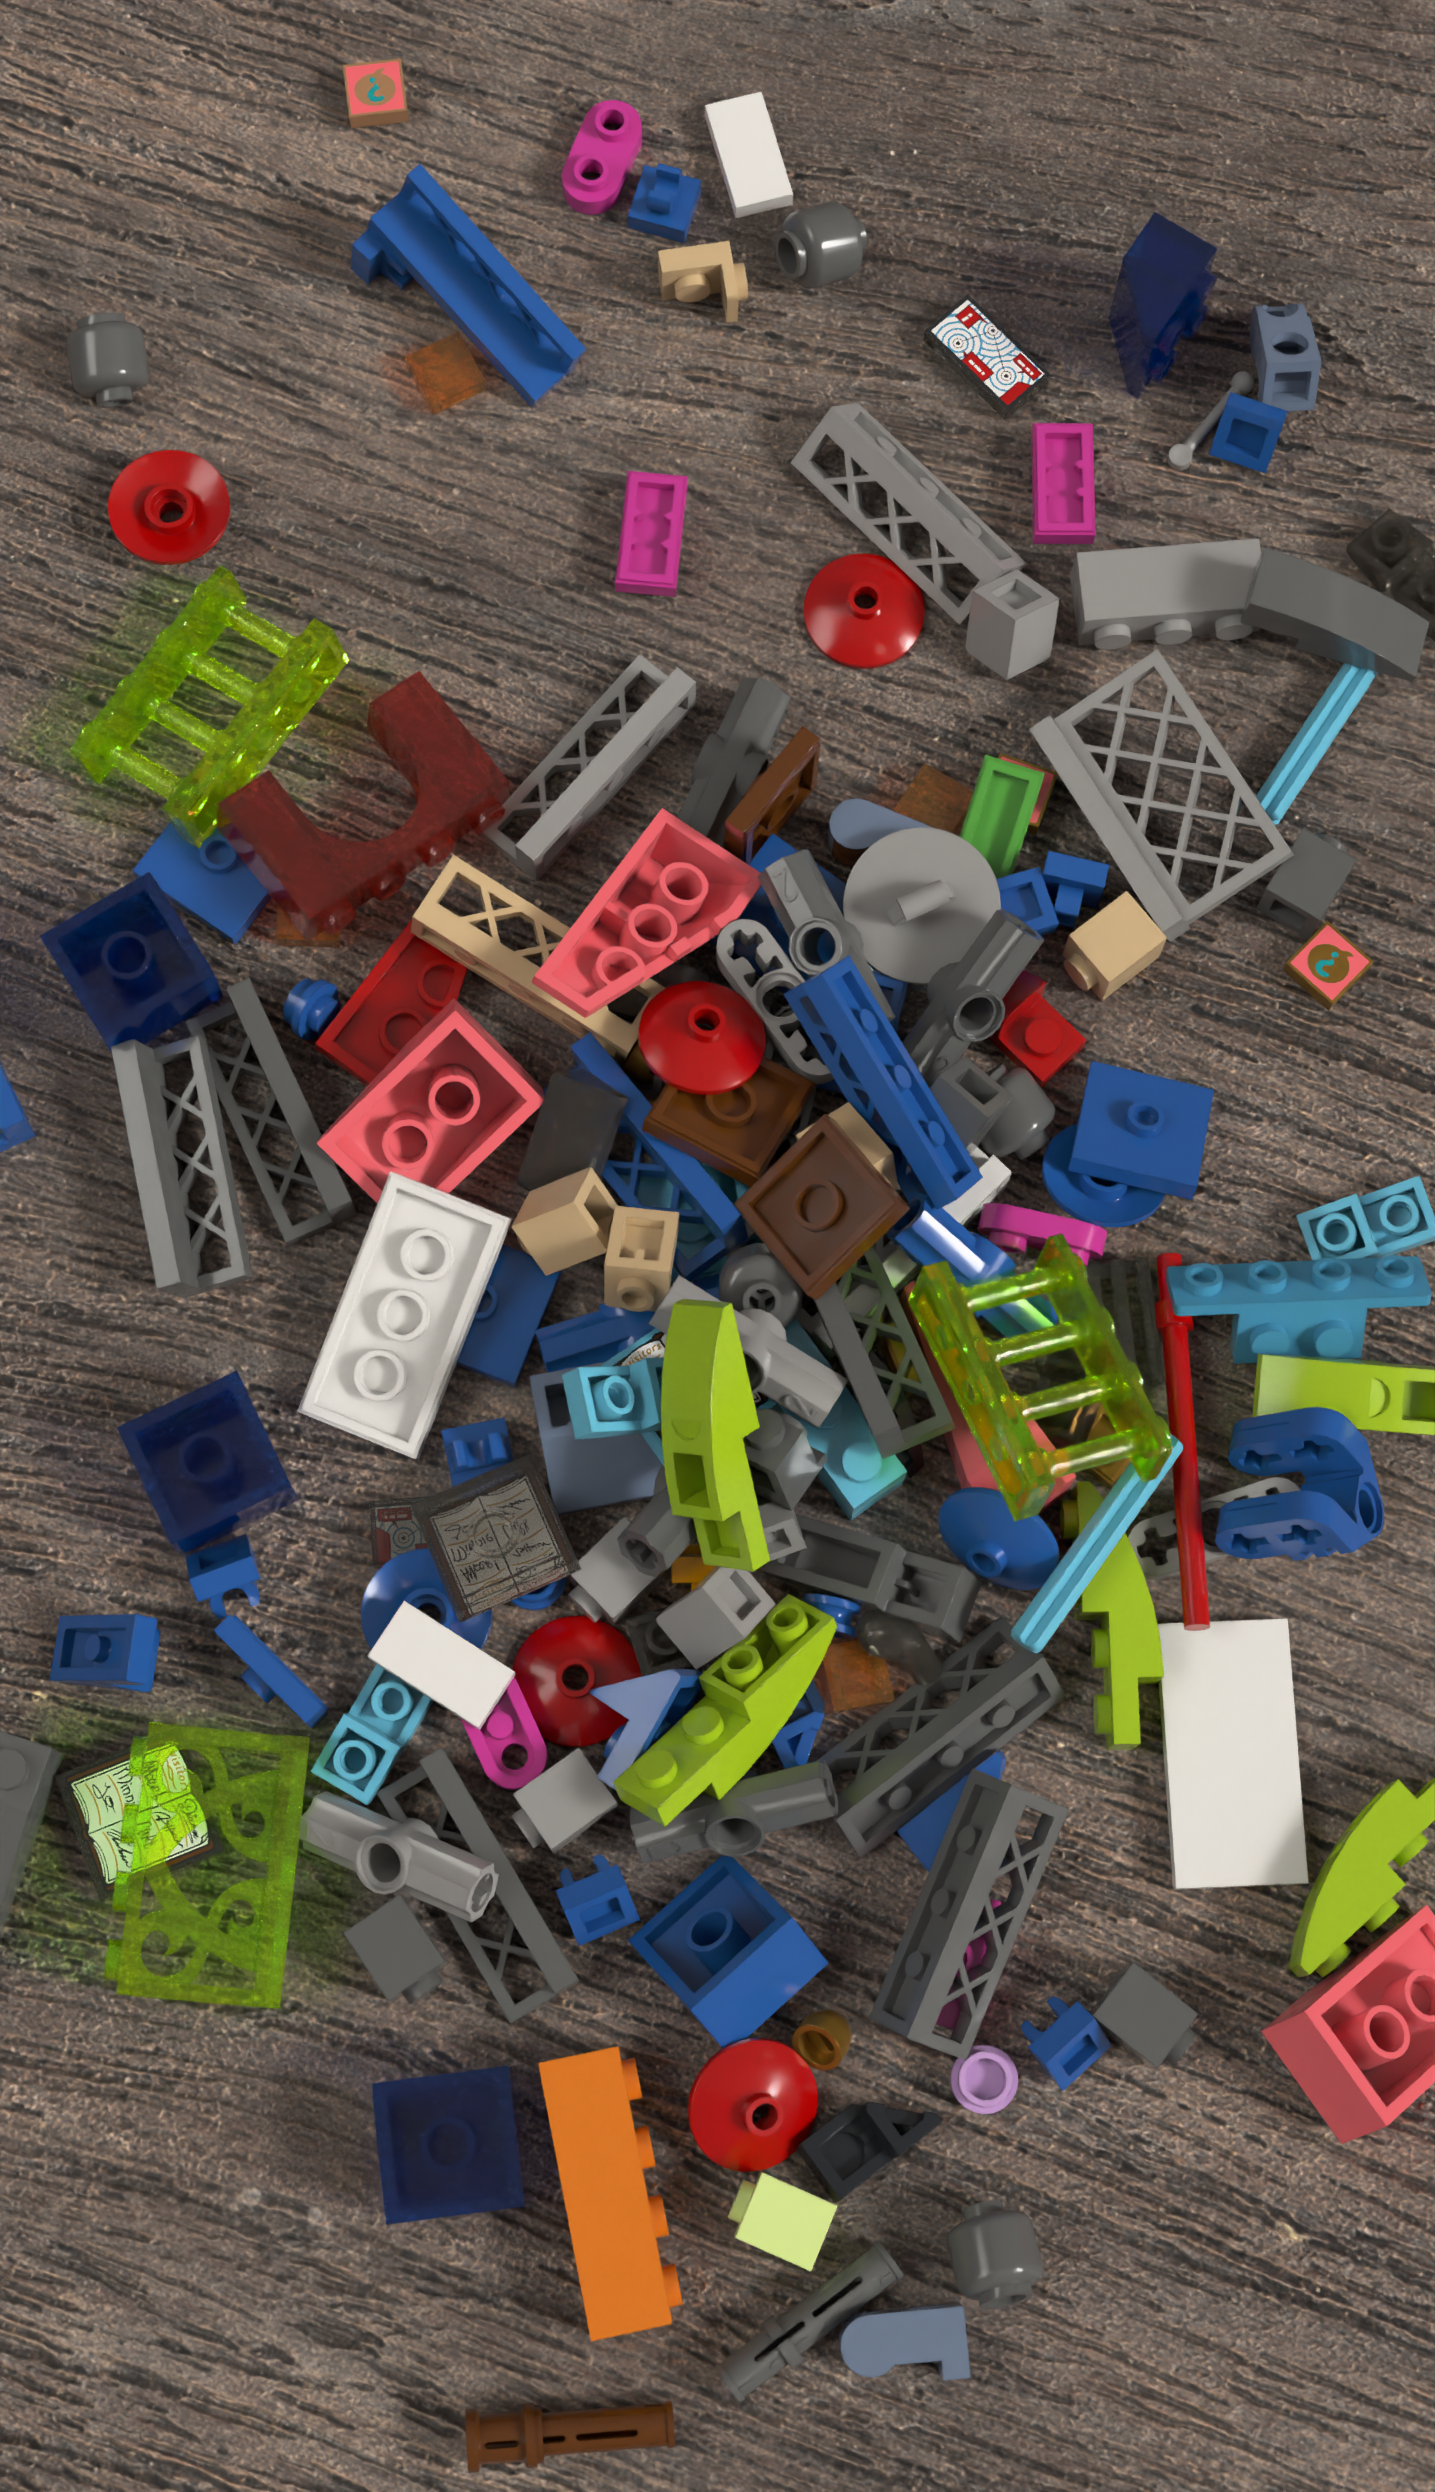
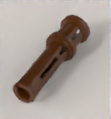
[465,2401,675,2473]

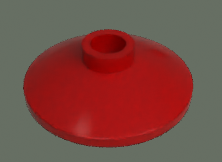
[108,450,231,565]
[803,553,925,669]
[638,981,766,1095]
[512,1616,641,1747]
[688,2038,818,2172]

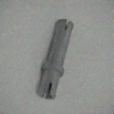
[714,2240,904,2403]

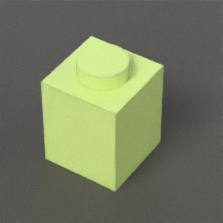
[727,2171,838,2271]

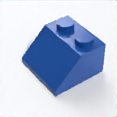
[628,1855,828,2048]

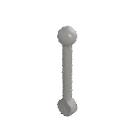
[1168,371,1255,471]

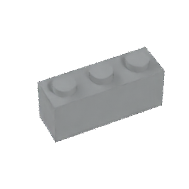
[1070,538,1261,650]

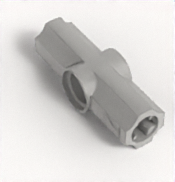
[649,1276,848,1427]
[297,1791,499,1922]

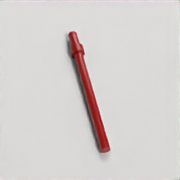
[1153,1253,1210,1631]

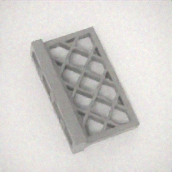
[1029,649,1294,942]

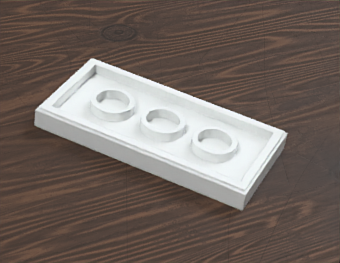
[297,1171,512,1459]
[1157,1619,1308,1890]

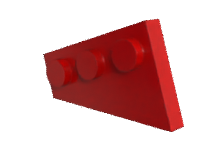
[315,919,468,1086]

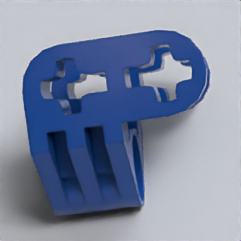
[1215,1407,1384,1561]

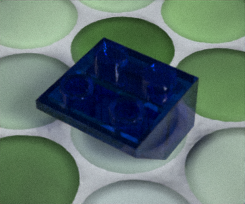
[1109,212,1217,398]

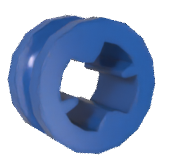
[803,1593,861,1640]

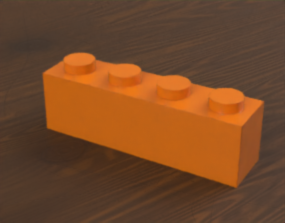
[538,2046,683,2341]

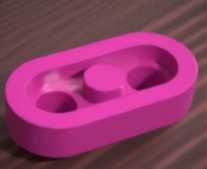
[562,100,642,215]
[977,1203,1108,1268]
[461,1677,548,1791]

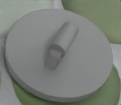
[843,827,1001,985]

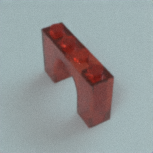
[217,671,510,942]

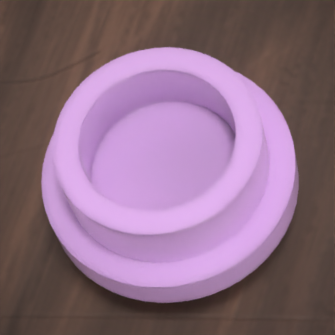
[950,2045,1018,2114]

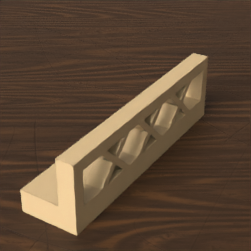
[411,855,666,1066]

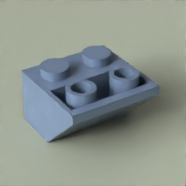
[529,1362,663,1516]

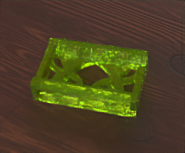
[103,1722,310,2009]

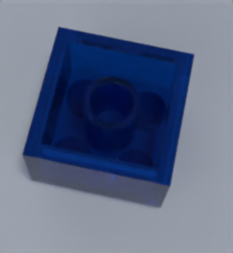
[40,872,224,1055]
[117,1371,300,1556]
[372,2066,527,2225]

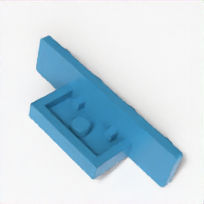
[1166,1255,1432,1364]

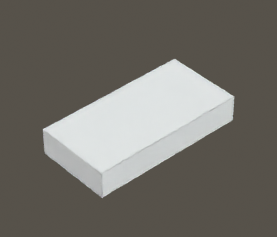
[705,91,793,218]
[367,1601,516,1730]

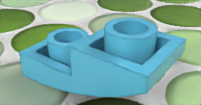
[1296,1175,1435,1260]
[562,1357,664,1440]
[310,1664,434,1805]

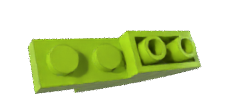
[661,1299,770,1572]
[1252,1353,1435,1435]
[1060,1481,1164,1750]
[613,1594,837,1827]
[1289,1776,1435,1977]

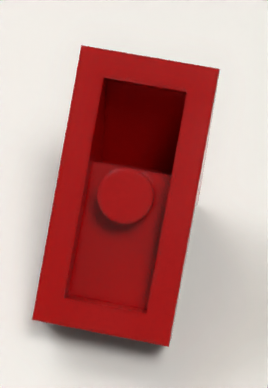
[988,970,1086,1088]

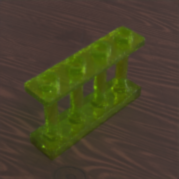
[70,566,349,849]
[908,1233,1172,1521]

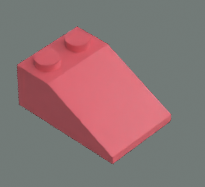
[317,998,545,1204]
[1261,1905,1435,2144]

